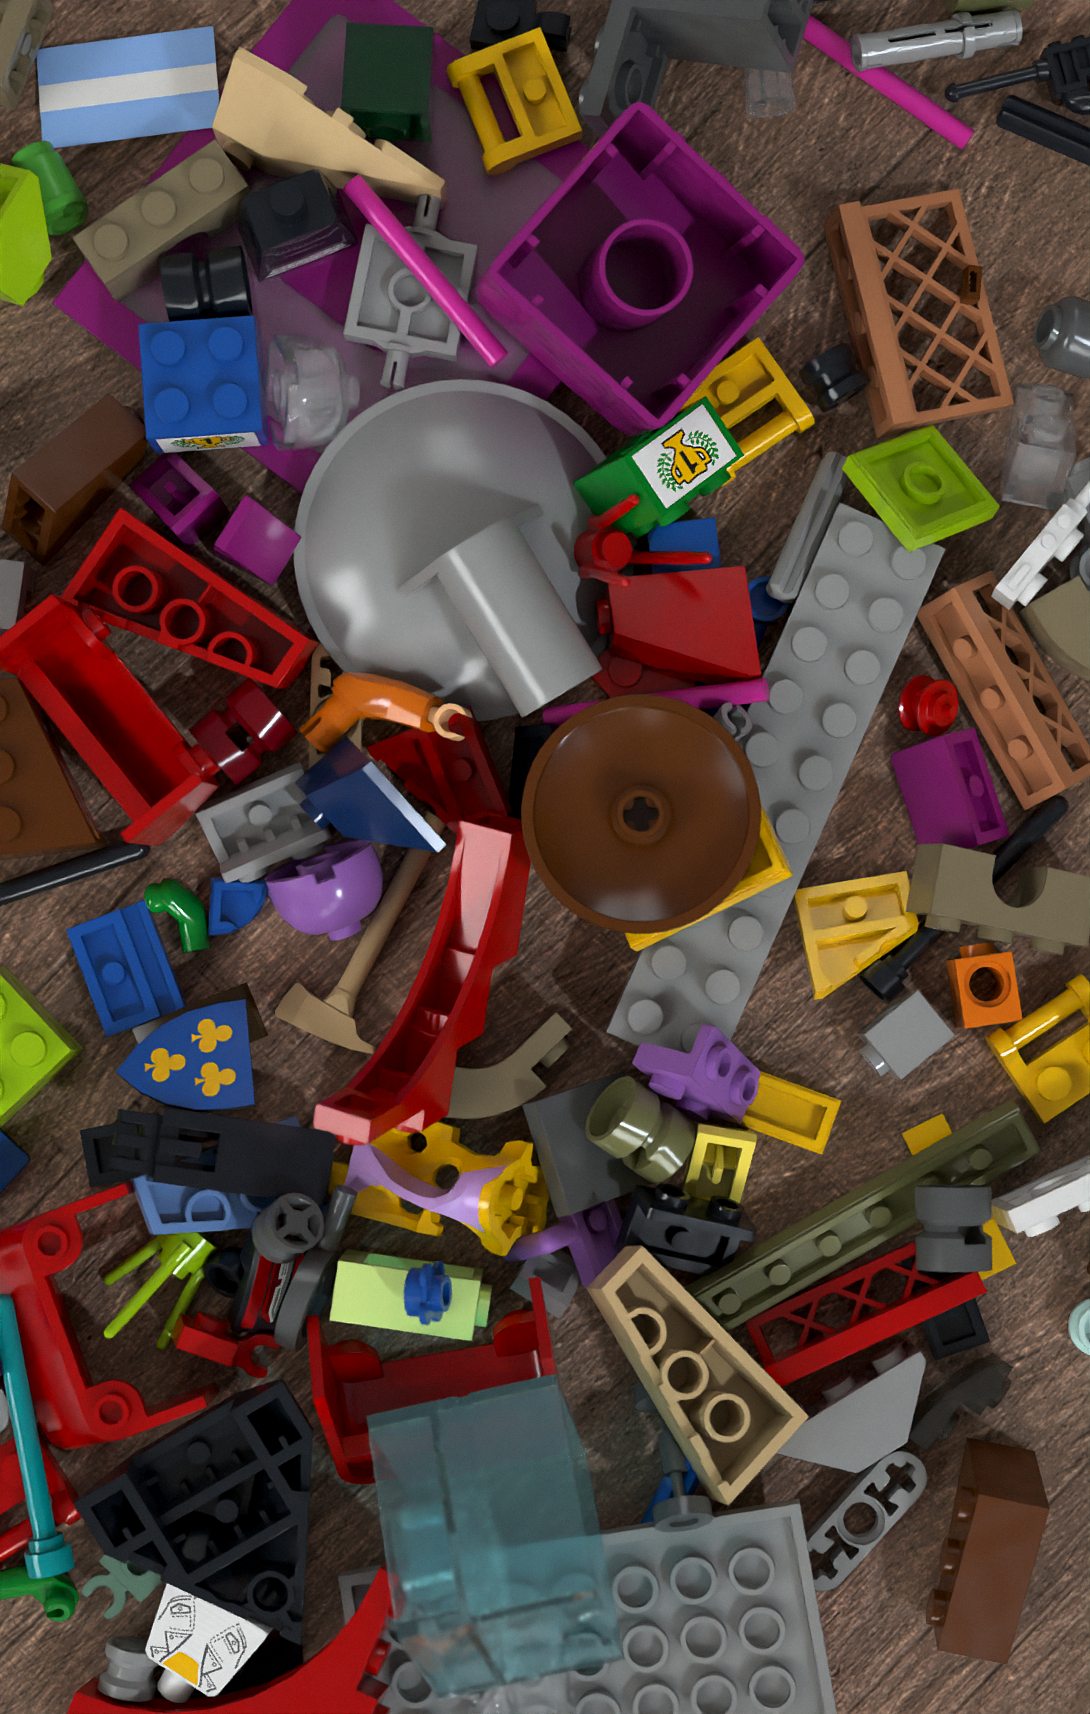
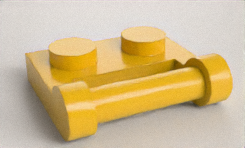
[446,27,583,175]
[681,337,815,487]
[985,974,1090,1123]

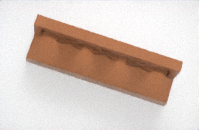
[917,570,1090,810]

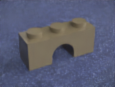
[72,139,251,303]
[906,843,1090,955]

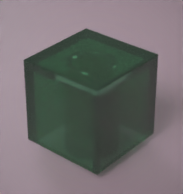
[341,22,437,142]

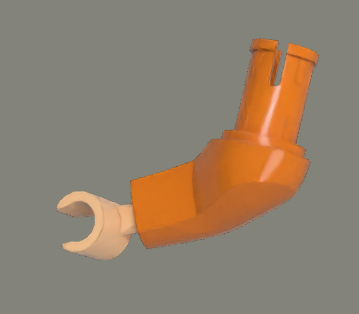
[299,672,472,754]

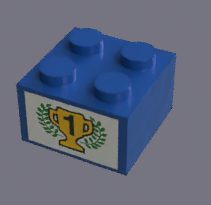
[138,315,270,454]

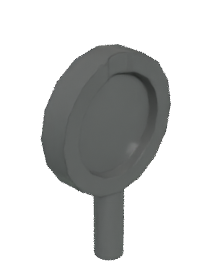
[274,1185,358,1352]

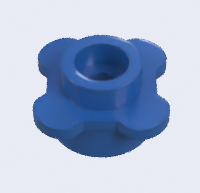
[404,1261,452,1325]

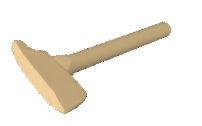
[275,812,446,1054]

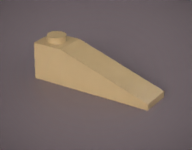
[212,47,448,209]

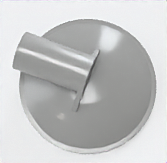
[293,379,635,722]

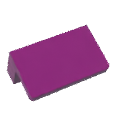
[891,728,1010,849]

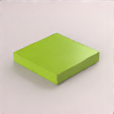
[841,424,1000,552]

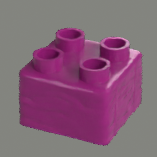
[475,101,805,436]

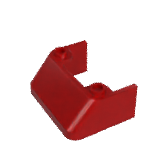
[0,594,221,846]
[0,1181,219,1449]
[306,1276,568,1484]

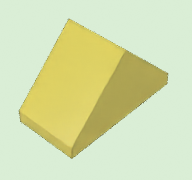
[682,1121,757,1203]

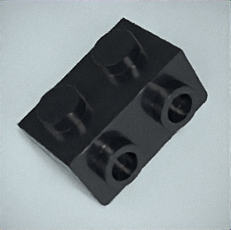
[615,1183,757,1276]

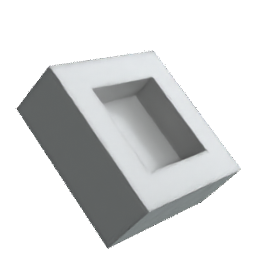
[510,1249,581,1319]

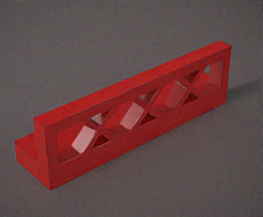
[745,1240,987,1387]

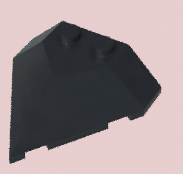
[74,1378,313,1645]

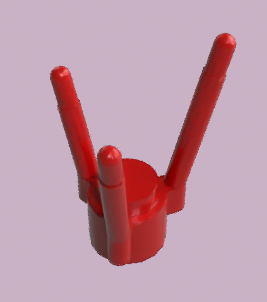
[574,494,712,588]

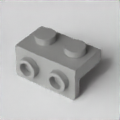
[195,762,331,883]

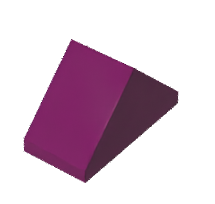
[128,452,230,550]
[212,495,302,587]

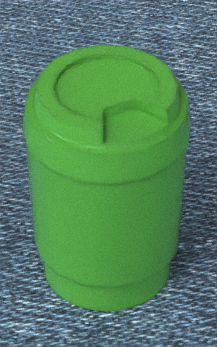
[11,141,88,235]

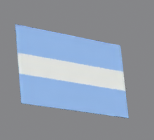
[36,26,219,148]

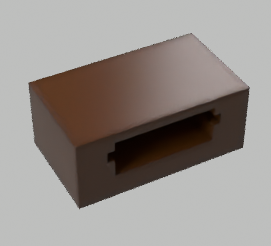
[960,264,982,305]

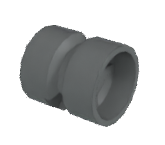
[915,1185,992,1272]

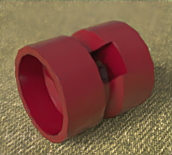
[188,677,298,785]

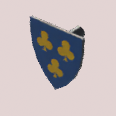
[116,999,256,1112]

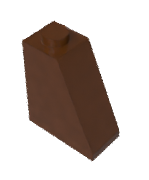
[2,393,148,566]

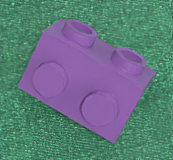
[632,1024,760,1124]

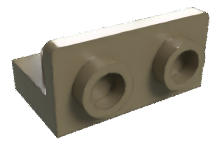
[0,0,55,111]

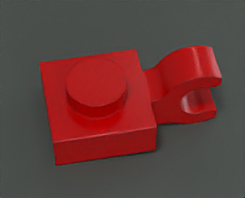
[171,1311,279,1378]

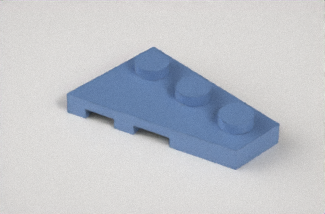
[130,1115,328,1235]

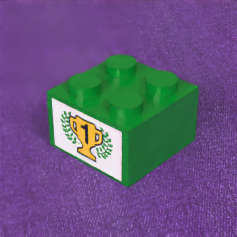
[573,396,744,539]

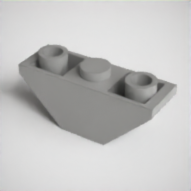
[777,1343,926,1473]

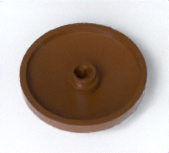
[521,694,761,934]

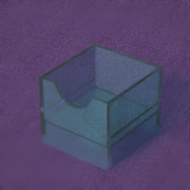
[367,1374,625,1700]

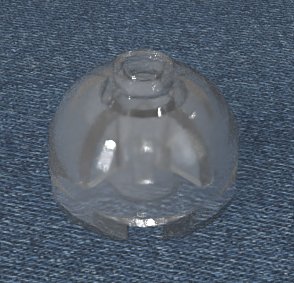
[266,333,360,451]

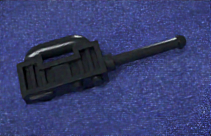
[944,35,1090,115]

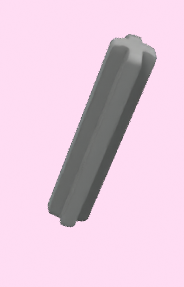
[766,451,849,604]

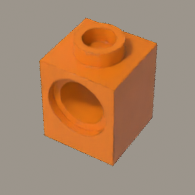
[945,942,1023,1029]

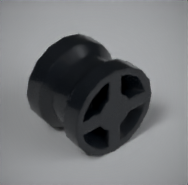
[798,342,870,413]

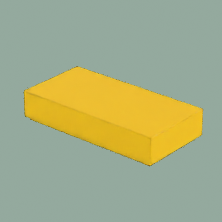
[739,1071,841,1155]

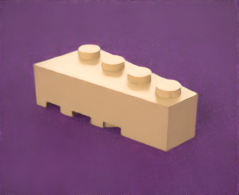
[586,1246,809,1506]

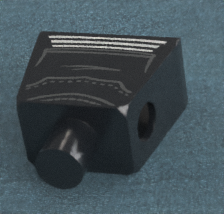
[238,169,359,282]

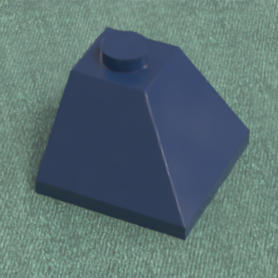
[295,736,446,852]

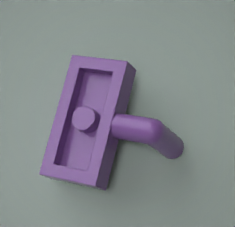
[503,1178,623,1288]

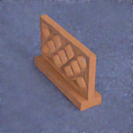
[823,188,1014,439]

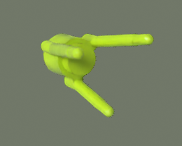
[103,1232,218,1350]

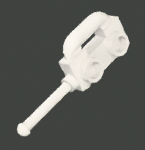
[991,481,1090,610]

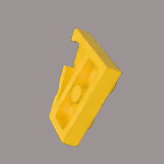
[793,871,919,1000]

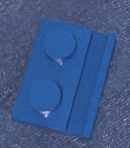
[66,900,187,1037]

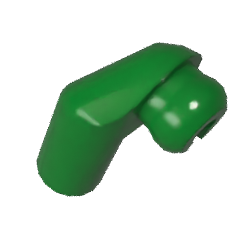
[144,878,211,953]
[0,1565,79,1622]

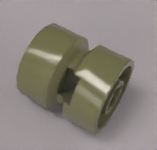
[585,1076,697,1184]

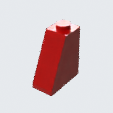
[595,566,761,685]

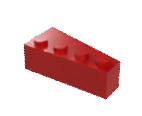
[60,508,320,690]

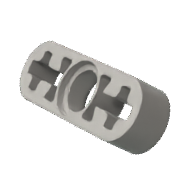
[806,1447,927,1591]

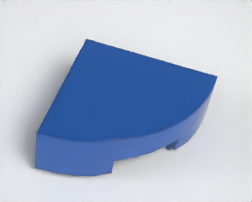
[208,878,269,936]

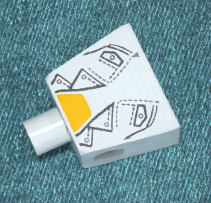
[145,1584,273,1703]

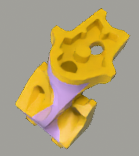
[328,1121,550,1256]

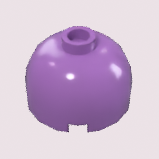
[265,838,384,941]

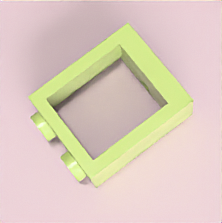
[330,1249,492,1341]

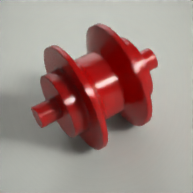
[898,675,959,736]

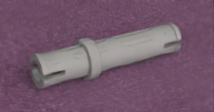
[850,8,1023,72]

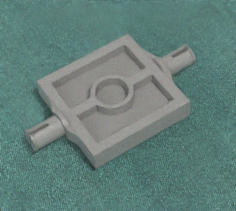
[343,194,478,390]

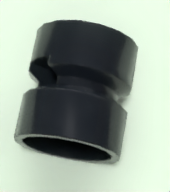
[160,245,253,322]

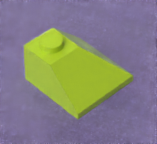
[0,163,52,306]

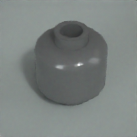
[1033,296,1090,378]

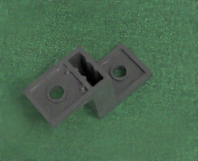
[579,0,814,139]

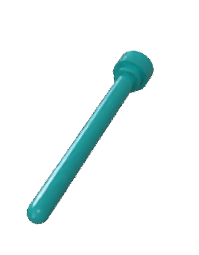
[0,1294,75,1579]

